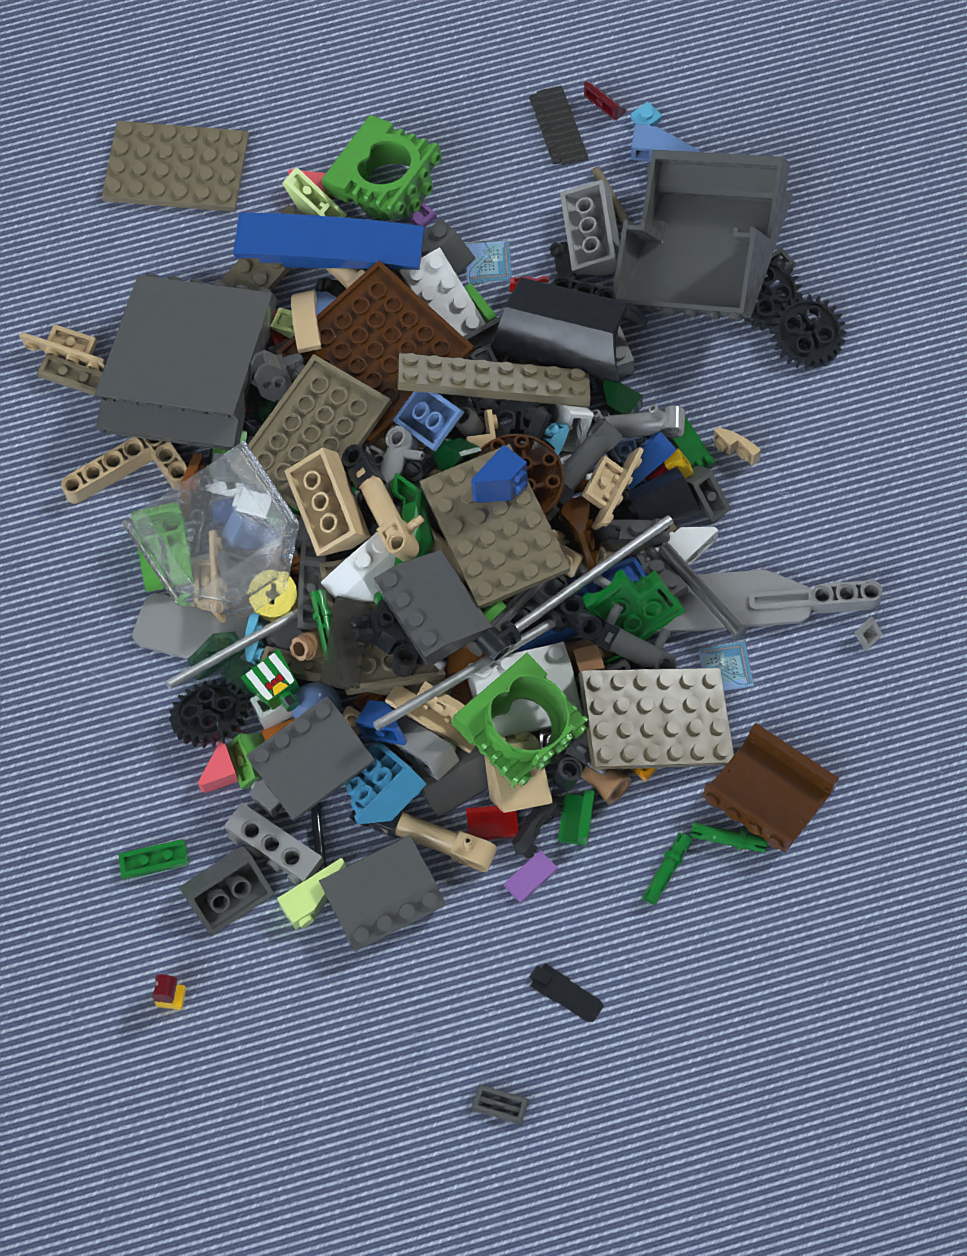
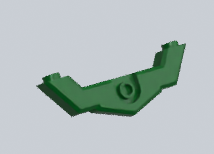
[374,472,435,606]

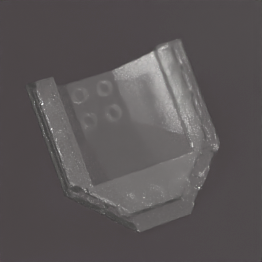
[121,440,300,618]

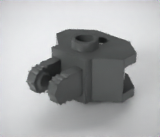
[250,350,305,402]

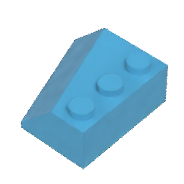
[345,741,426,824]

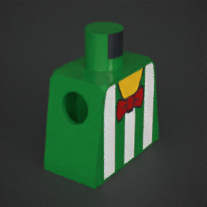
[241,649,300,712]

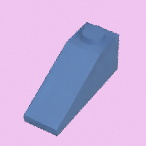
[631,124,700,162]

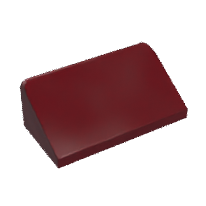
[584,81,627,121]

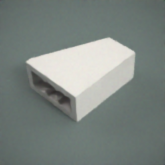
[547,404,594,452]

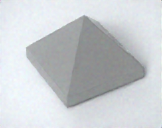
[854,616,883,651]

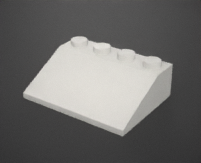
[467,642,583,738]

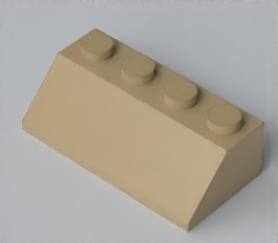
[285,447,371,557]

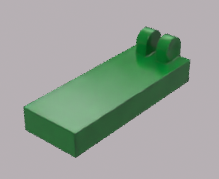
[671,416,716,469]
[118,839,190,880]

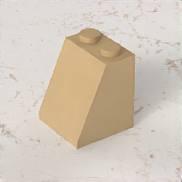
[484,731,552,813]

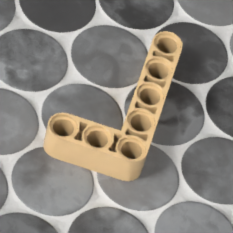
[61,437,187,504]

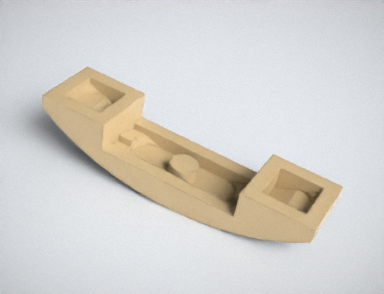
[291,290,322,354]

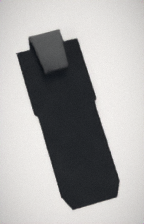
[529,963,604,1022]

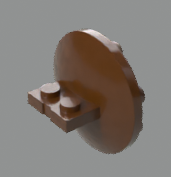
[472,434,565,516]

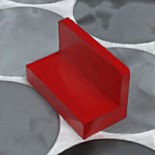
[466,806,518,840]

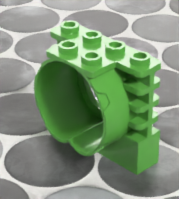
[321,114,442,221]
[451,652,589,788]

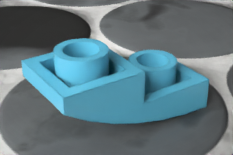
[542,421,569,455]
[245,612,267,667]

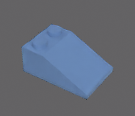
[393,391,464,452]

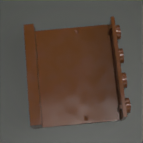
[702,723,839,853]

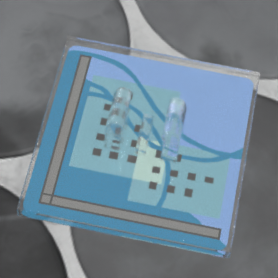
[464,239,512,284]
[697,640,755,691]

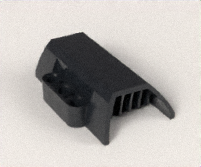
[492,277,647,383]

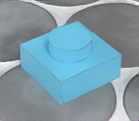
[631,101,662,126]

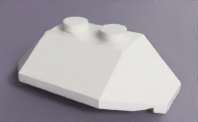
[321,532,395,602]

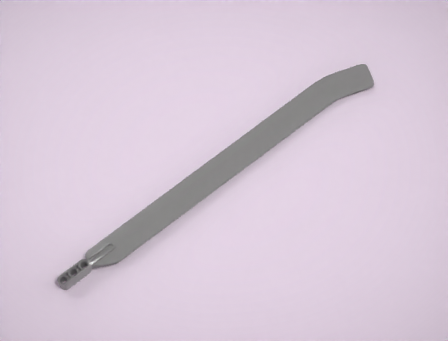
[133,570,883,666]

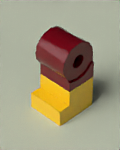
[645,448,693,482]
[152,974,186,1010]

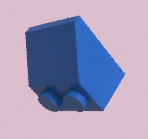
[471,445,528,503]

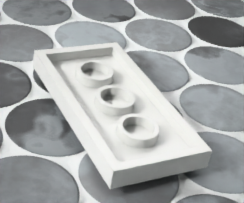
[400,247,486,336]

